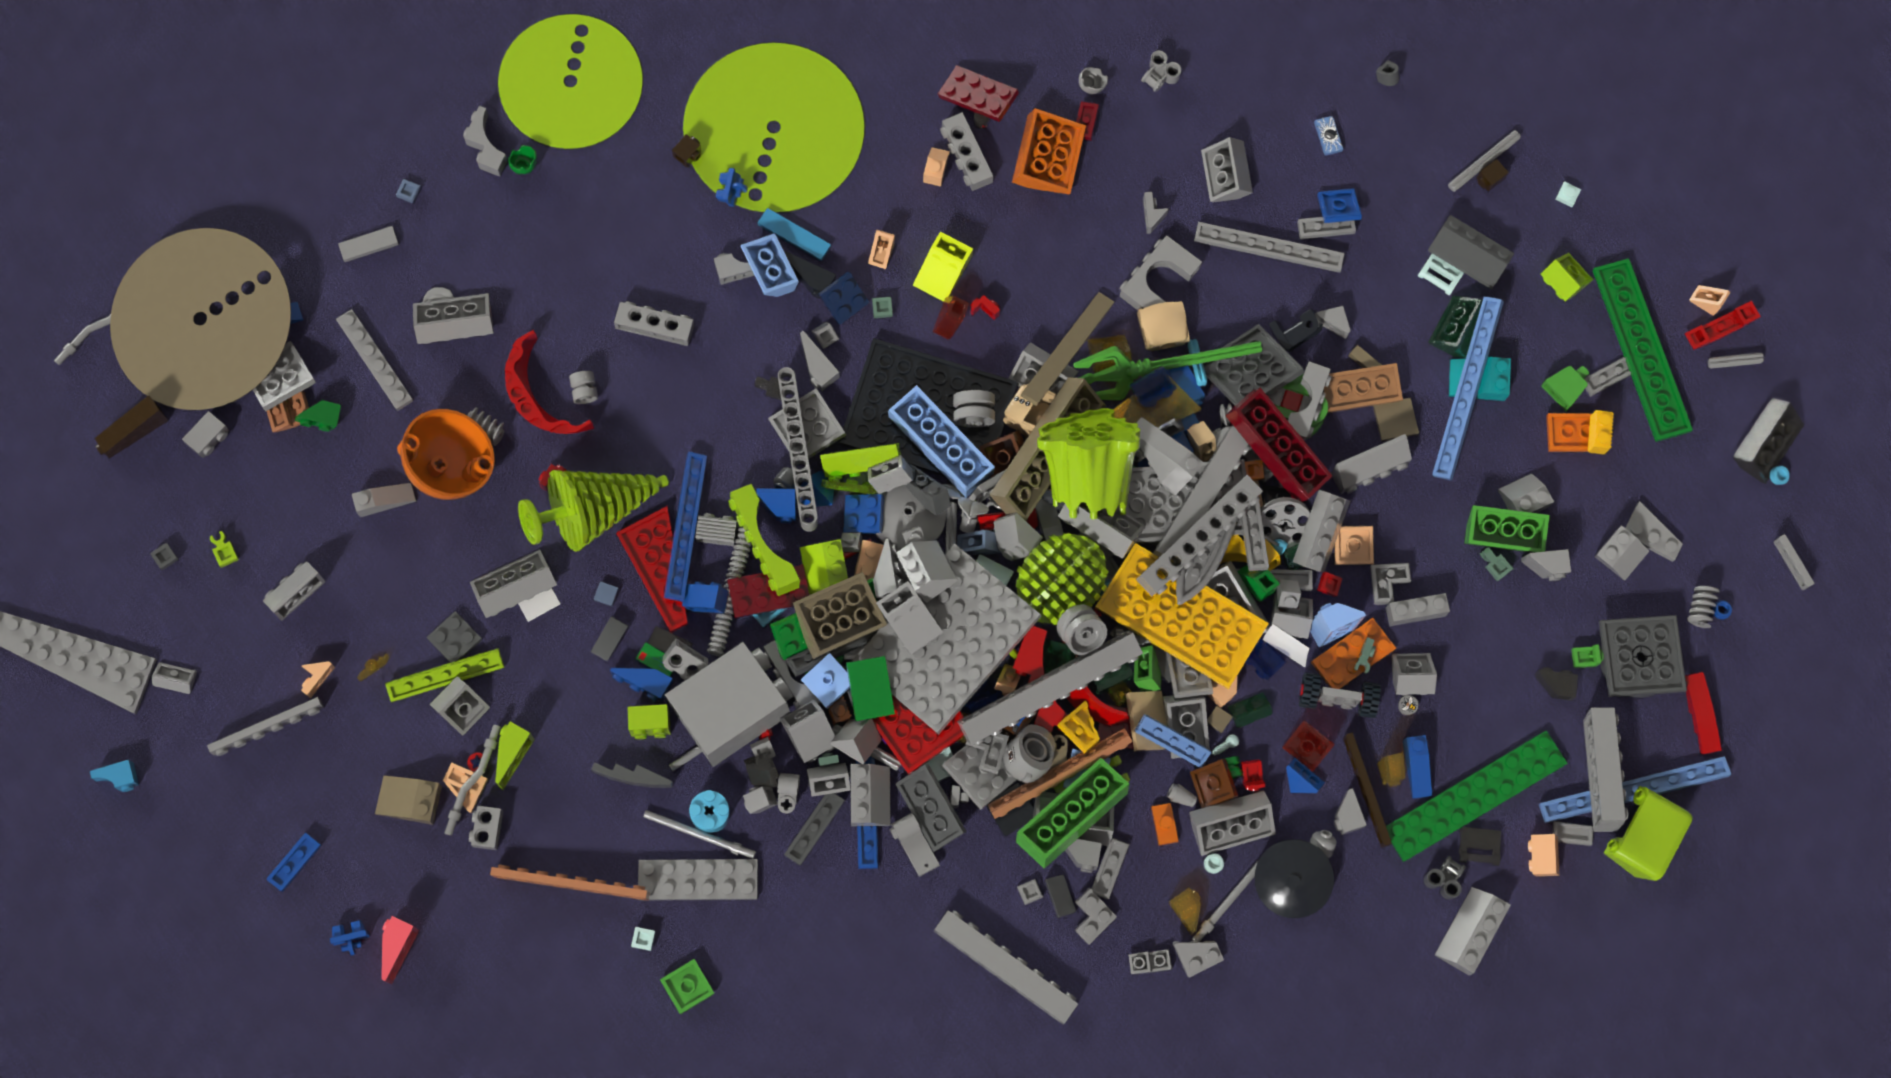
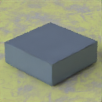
[396,179,421,204]
[594,581,619,607]

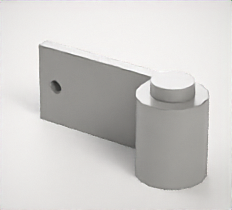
[889,813,940,877]

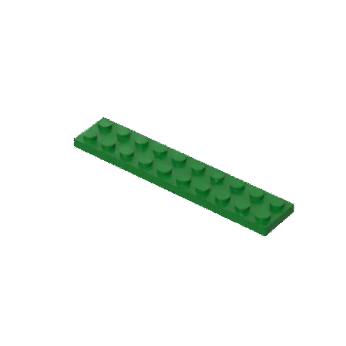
[1592,258,1693,442]
[1386,731,1568,862]

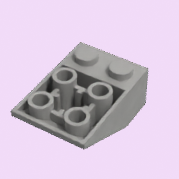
[873,539,909,600]
[876,581,943,655]

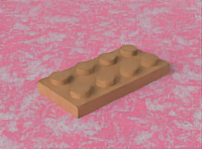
[1323,363,1403,413]

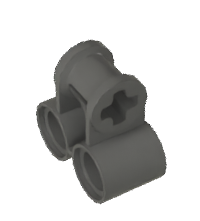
[1424,856,1466,900]

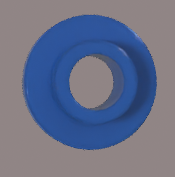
[1712,600,1732,619]

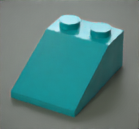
[1449,357,1511,401]

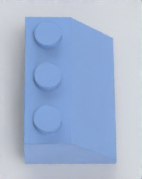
[741,233,799,297]

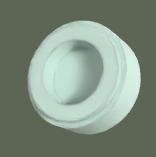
[1204,853,1224,874]

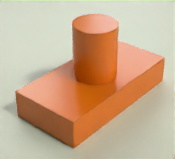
[1151,803,1178,846]

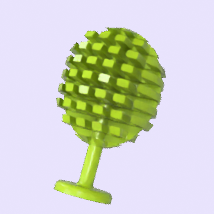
[1009,533,1109,659]

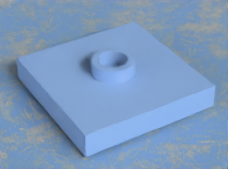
[801,653,850,709]

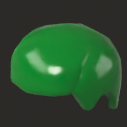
[508,145,537,174]

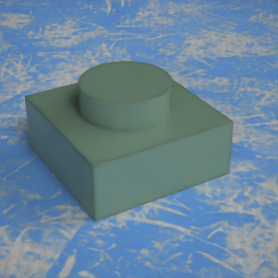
[872,297,893,318]
[818,753,839,767]

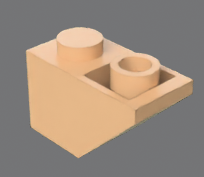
[1208,676,1237,708]

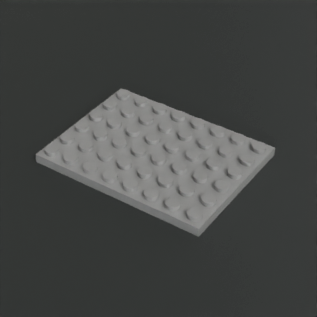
[853,544,1041,735]

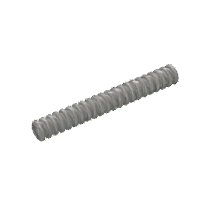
[707,527,752,656]

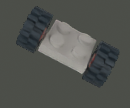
[1299,672,1381,718]

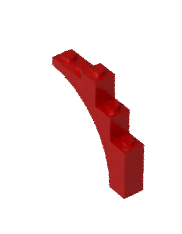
[1013,626,1068,732]

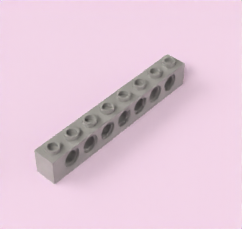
[1136,475,1263,596]

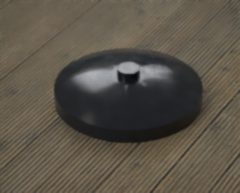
[1254,839,1334,918]

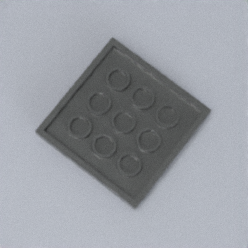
[1203,324,1304,406]

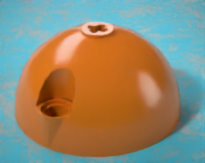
[397,409,494,500]

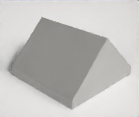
[830,719,882,764]

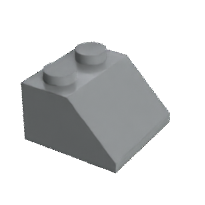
[1498,474,1554,513]
[994,512,1043,561]
[1594,525,1649,581]
[1521,549,1571,581]
[1270,593,1313,639]
[1391,653,1437,695]
[430,677,490,736]
[1065,839,1102,873]

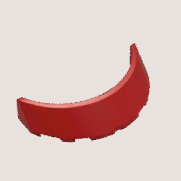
[505,330,594,434]
[1057,609,1130,726]

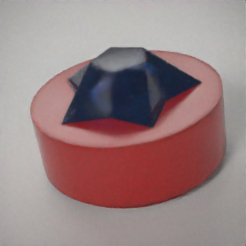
[467,753,488,772]

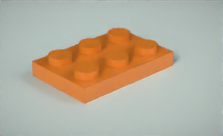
[1546,413,1592,452]

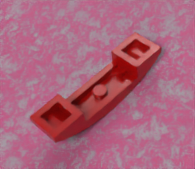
[1685,301,1761,350]

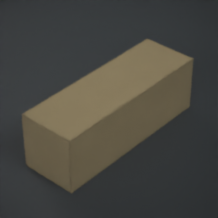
[1348,345,1381,368]

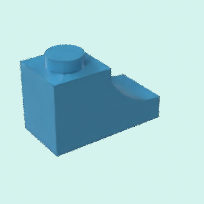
[90,760,139,792]

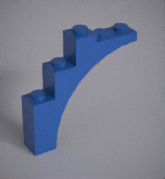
[1136,366,1205,468]

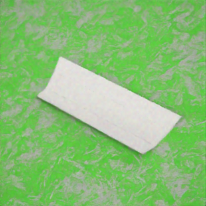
[1263,624,1310,667]

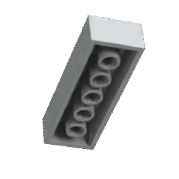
[1583,708,1628,832]

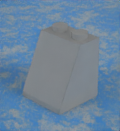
[780,700,835,763]

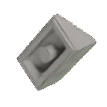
[152,662,197,694]

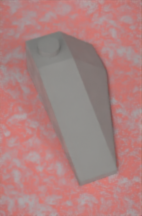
[1137,417,1204,496]

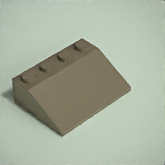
[793,572,887,659]

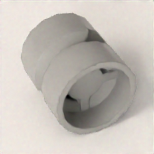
[569,371,598,404]

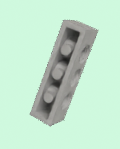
[940,112,993,191]
[614,301,694,346]

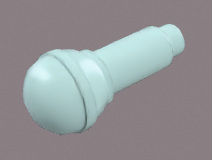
[1212,734,1239,756]

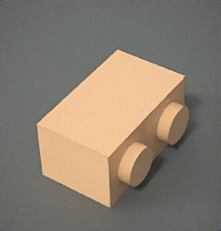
[1528,834,1560,877]

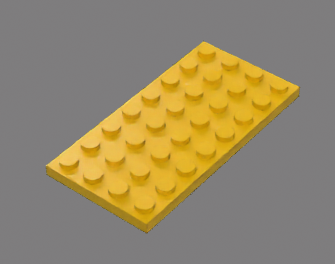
[1095,543,1269,690]

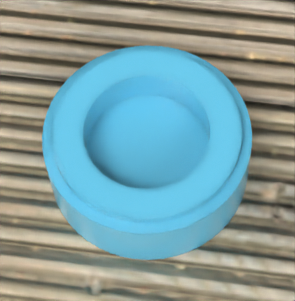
[1770,466,1790,485]

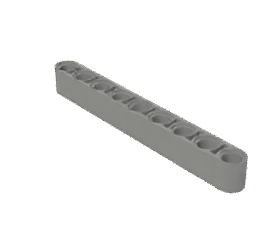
[778,367,818,531]

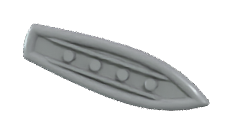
[1176,496,1238,605]

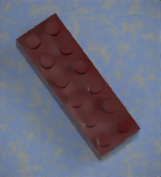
[1225,387,1332,502]

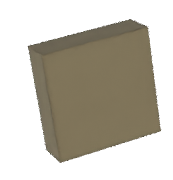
[1207,706,1233,733]

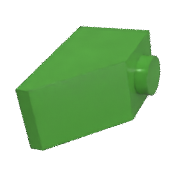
[1134,645,1161,692]

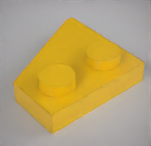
[1058,701,1100,754]

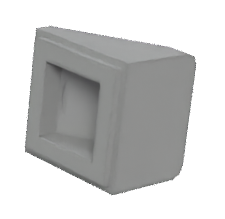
[811,322,839,349]

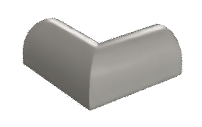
[1370,563,1411,605]

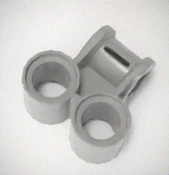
[1141,50,1181,92]
[777,773,800,814]

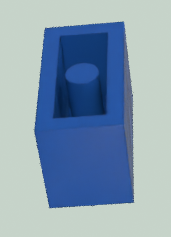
[682,582,729,613]

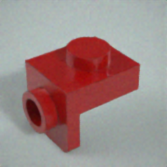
[970,295,1000,320]
[539,464,567,491]
[1241,759,1266,791]

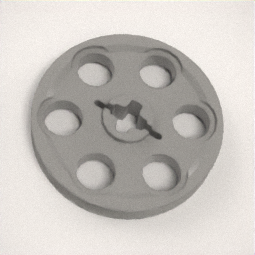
[1260,497,1310,552]

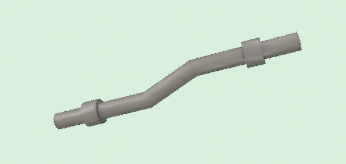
[54,314,111,366]
[444,725,501,836]

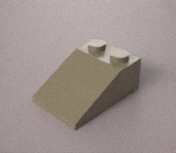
[375,776,442,825]

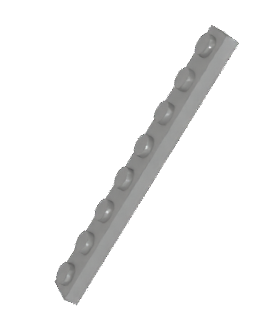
[1194,222,1344,273]

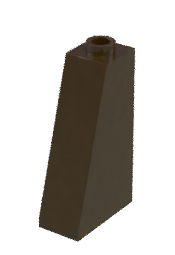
[94,395,168,459]

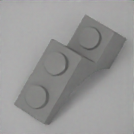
[463,106,508,177]

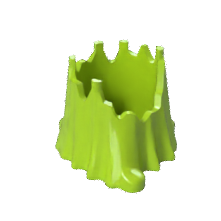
[1037,408,1140,519]

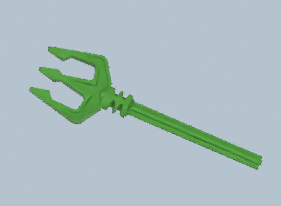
[1073,341,1262,400]

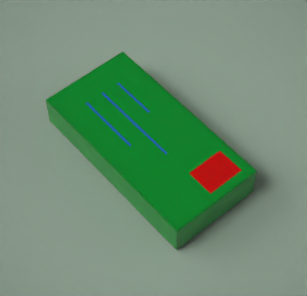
[635,643,675,677]

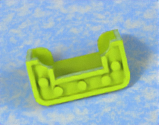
[1604,786,1693,881]

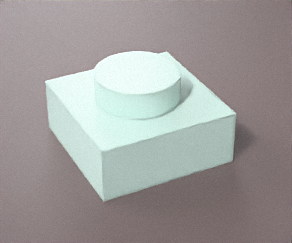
[1555,181,1581,207]
[631,927,655,951]

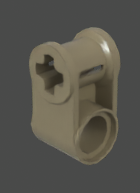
[1048,735,1068,771]

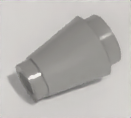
[1167,783,1197,807]

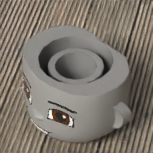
[1003,724,1056,783]

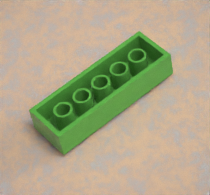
[1016,758,1129,869]

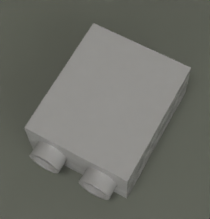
[665,642,793,767]

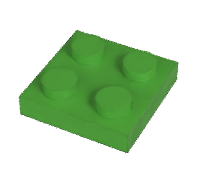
[660,959,715,1015]

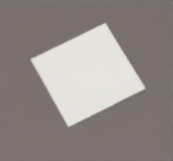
[518,589,560,622]

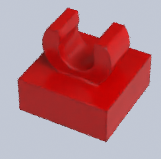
[1317,572,1342,597]

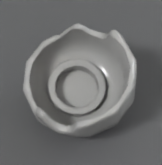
[1078,67,1108,94]

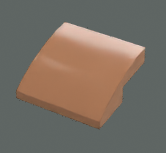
[266,390,309,433]

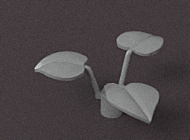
[941,484,1001,533]

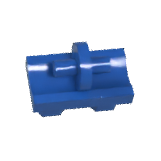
[715,168,748,207]
[330,920,370,955]

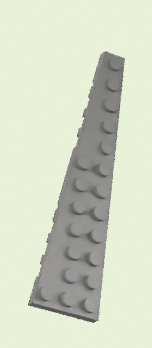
[0,611,157,715]

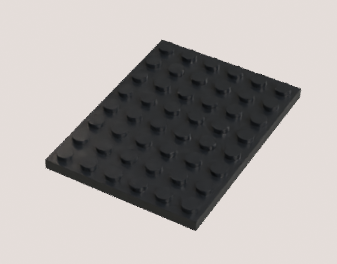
[839,338,1018,483]

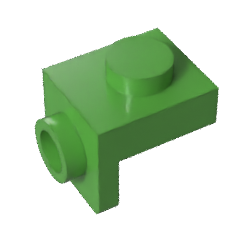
[1571,644,1603,668]

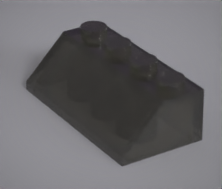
[1733,398,1804,484]

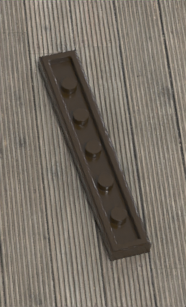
[1343,732,1392,848]

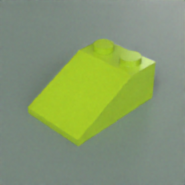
[495,721,535,790]

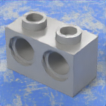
[663,639,708,680]
[469,806,503,850]

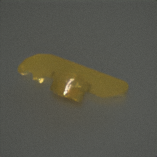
[357,654,389,682]

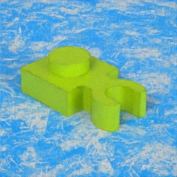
[210,531,239,568]

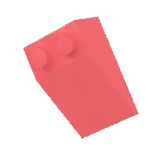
[382,916,420,985]

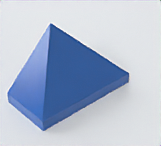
[1286,757,1325,793]

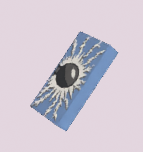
[1314,116,1343,156]

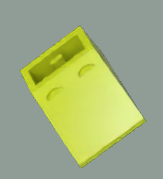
[913,232,973,303]

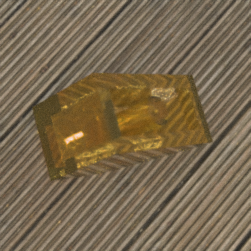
[1377,752,1406,787]
[1168,887,1201,935]

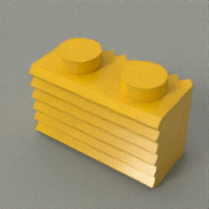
[1588,410,1614,454]

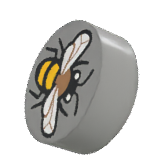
[1398,695,1418,715]

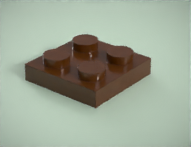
[1190,759,1238,808]

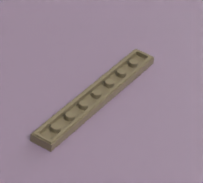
[1021,292,1114,406]

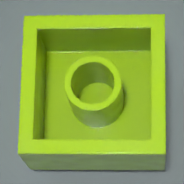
[628,704,671,739]

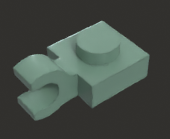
[1480,547,1513,582]
[1354,637,1376,674]

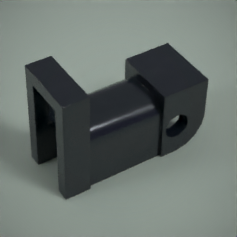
[1269,309,1323,352]

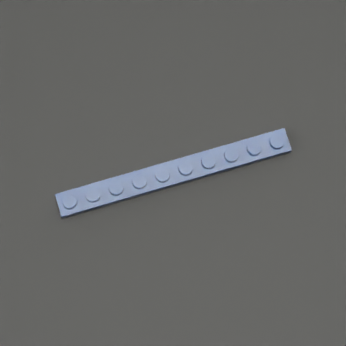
[1432,297,1504,481]
[1539,756,1731,823]

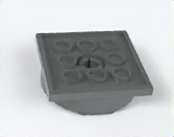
[1599,615,1687,698]

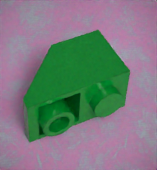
[295,400,341,432]
[1237,564,1280,603]

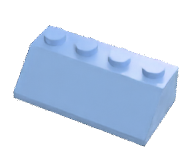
[1310,603,1366,648]

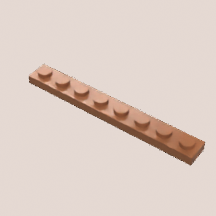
[988,728,1133,819]
[490,865,650,901]

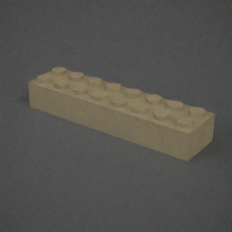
[990,377,1104,521]

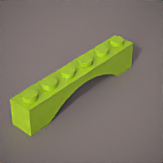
[728,484,800,596]

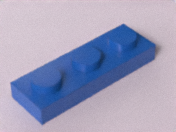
[266,833,322,892]

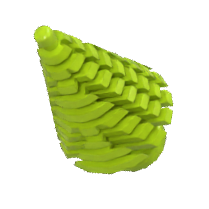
[518,470,669,552]

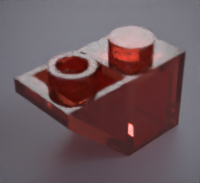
[933,296,969,340]

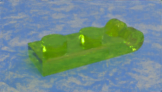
[821,476,876,494]

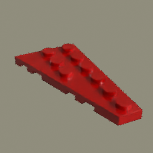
[616,506,688,633]

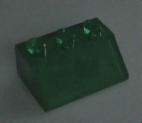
[1428,296,1483,358]

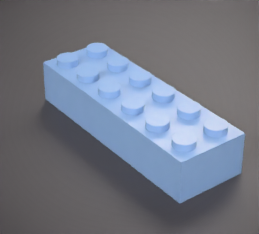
[888,385,995,498]

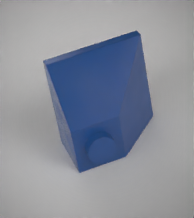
[756,488,796,524]

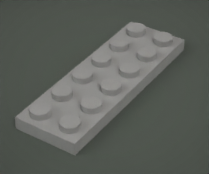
[638,859,758,900]

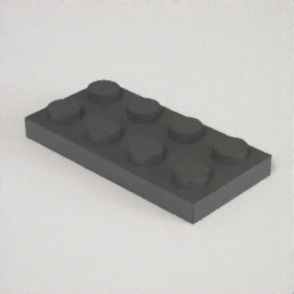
[896,764,967,852]

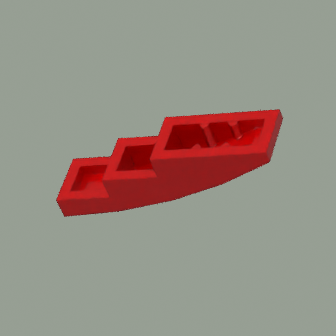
[1685,672,1722,754]

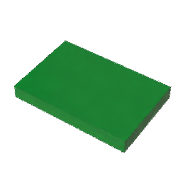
[846,656,895,721]

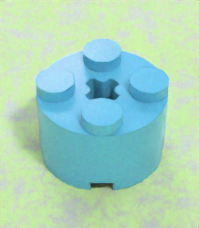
[689,790,730,833]

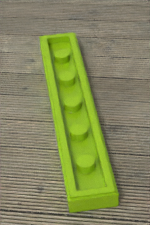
[385,648,504,702]

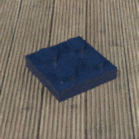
[819,272,870,325]

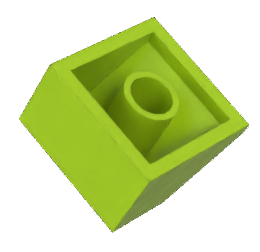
[1541,253,1593,301]

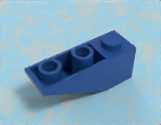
[610,668,673,702]

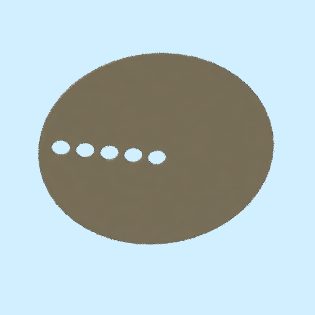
[110,228,291,410]

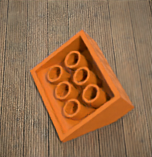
[1012,108,1086,194]

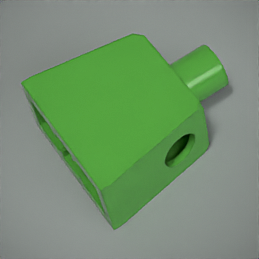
[1541,366,1589,412]

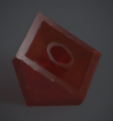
[1282,720,1335,772]

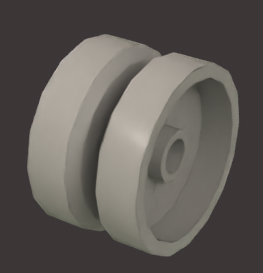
[953,390,995,427]
[1057,604,1107,655]

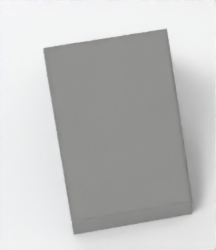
[1317,306,1350,339]

